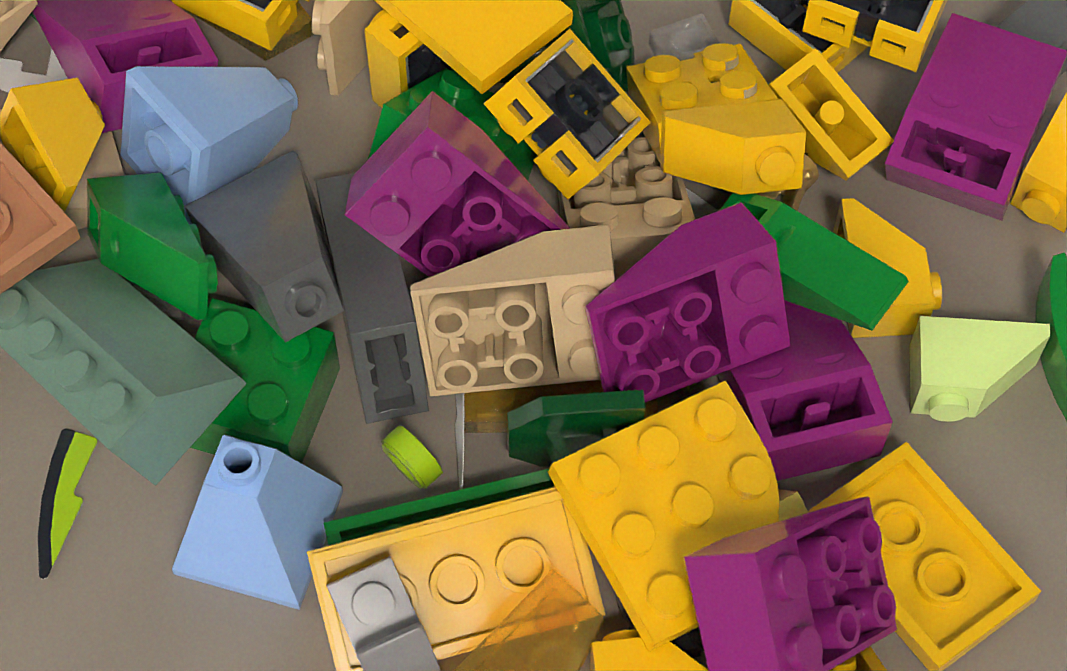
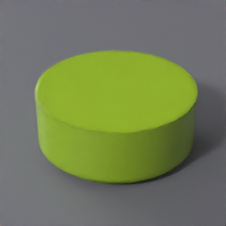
[381,425,443,489]

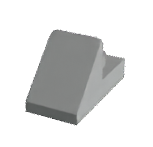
[326,556,441,671]

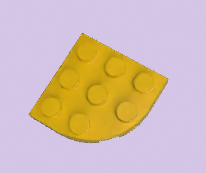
[548,380,779,652]

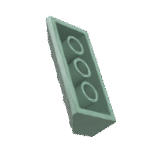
[0,259,247,486]

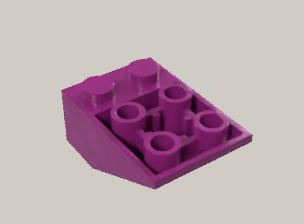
[32,0,218,133]
[885,13,1067,221]
[344,91,570,277]
[585,202,791,402]
[718,300,893,481]
[684,497,897,671]

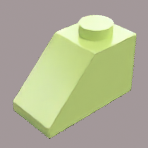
[909,316,1050,422]

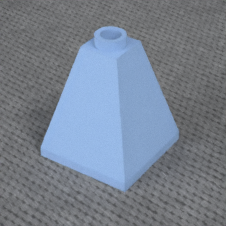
[120,66,298,224]
[172,435,343,610]

